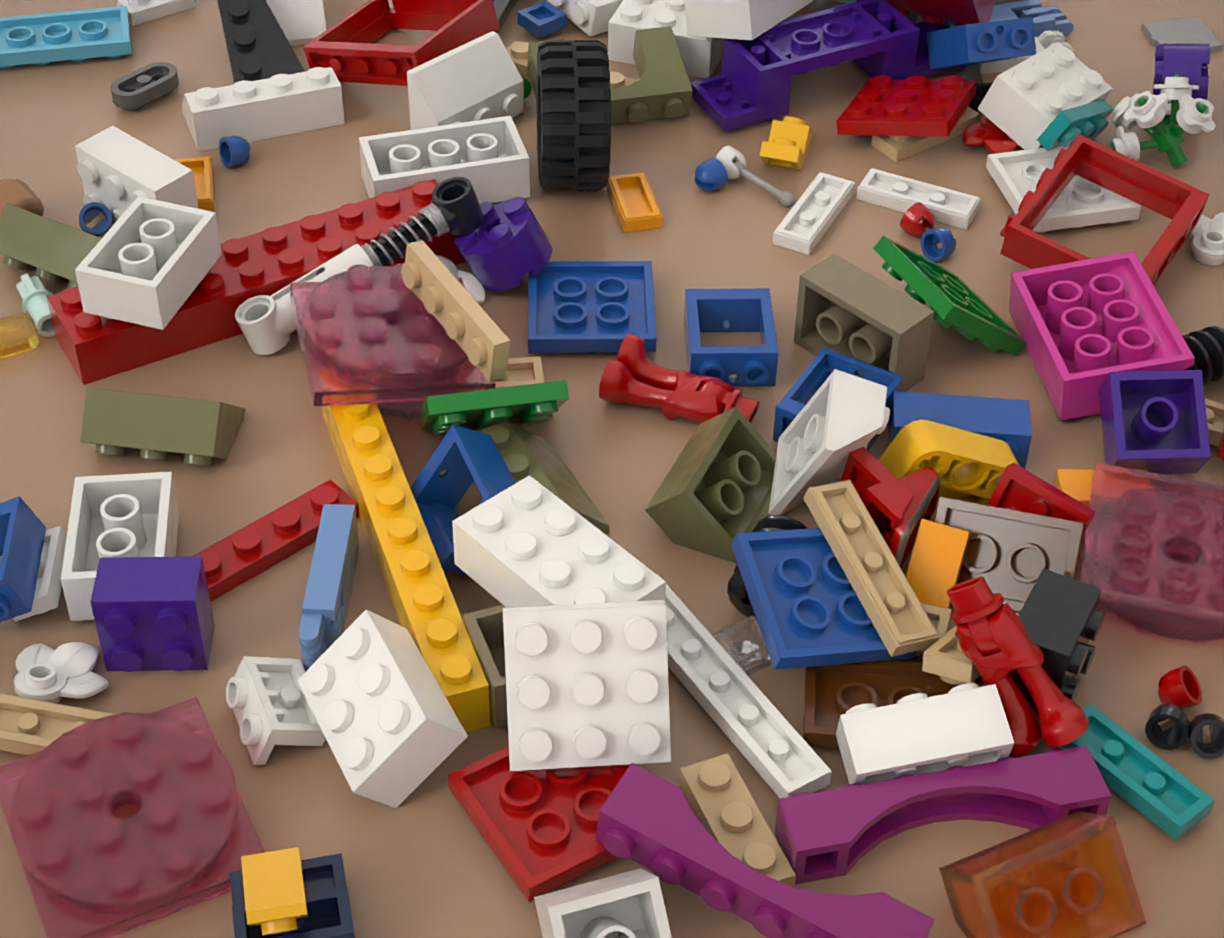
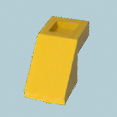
[760,116,813,170]
[241,847,308,936]

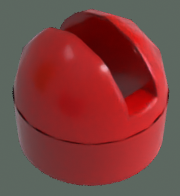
[900,202,935,238]
[1158,666,1202,709]

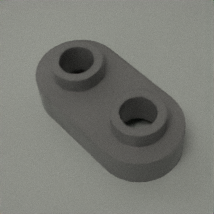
[110,62,179,111]

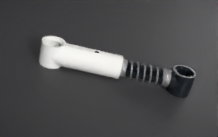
[235,177,484,355]

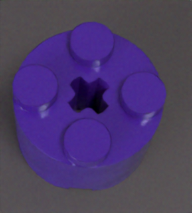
[1153,43,1210,103]
[454,197,553,292]

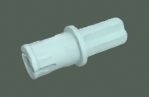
[16,273,55,337]

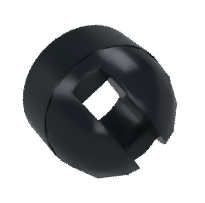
[1145,703,1190,750]
[1187,713,1224,759]

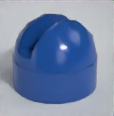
[219,136,251,168]
[694,158,728,192]
[79,202,112,236]
[921,227,957,261]

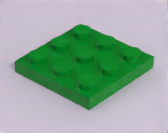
[873,235,1027,356]
[420,380,569,435]

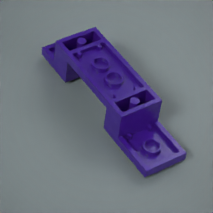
[690,0,971,131]

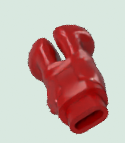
[599,333,759,424]
[946,577,1089,758]

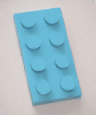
[0,6,132,69]

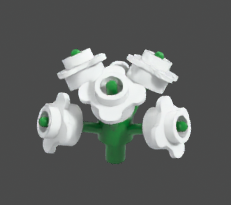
[1109,74,1216,167]

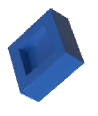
[518,1,567,38]

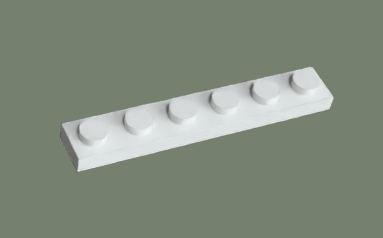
[657,574,832,799]

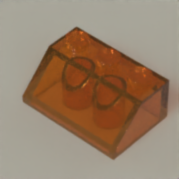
[939,811,1147,938]

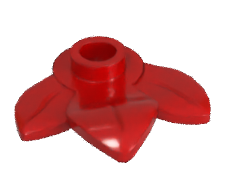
[963,114,1024,154]

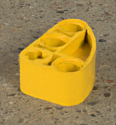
[879,420,1019,518]

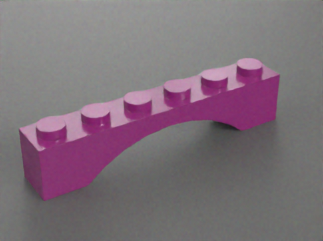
[775,746,1112,884]
[595,763,935,938]

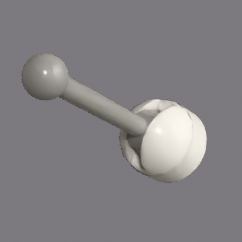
[716,145,795,207]

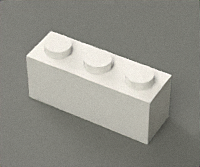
[836,683,1014,784]

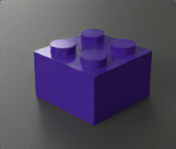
[1099,370,1211,474]
[90,556,214,672]

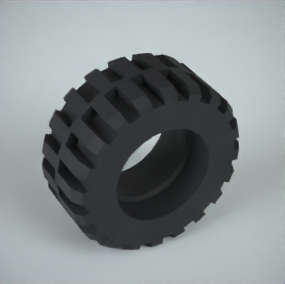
[536,40,611,191]

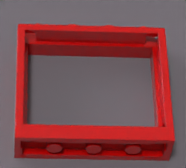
[303,0,500,86]
[1000,134,1210,286]

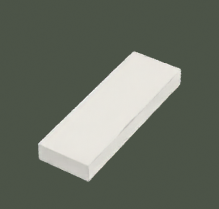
[856,168,981,230]
[772,172,855,255]

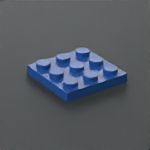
[528,261,657,354]
[731,528,917,670]

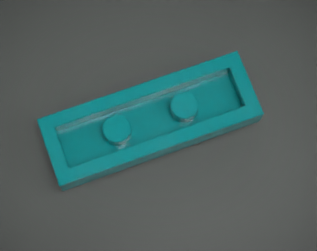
[1037,99,1114,150]
[1059,704,1215,841]

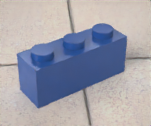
[889,391,1032,469]

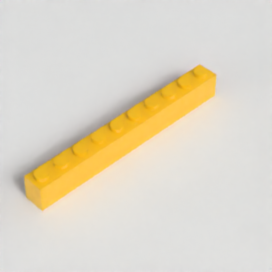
[318,366,491,733]

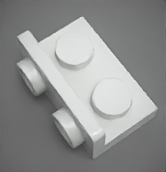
[226,656,326,765]

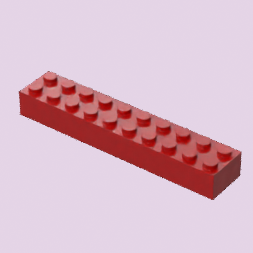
[47,179,466,385]

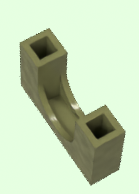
[527,26,693,126]

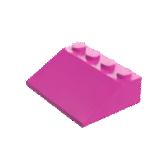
[1009,251,1195,421]

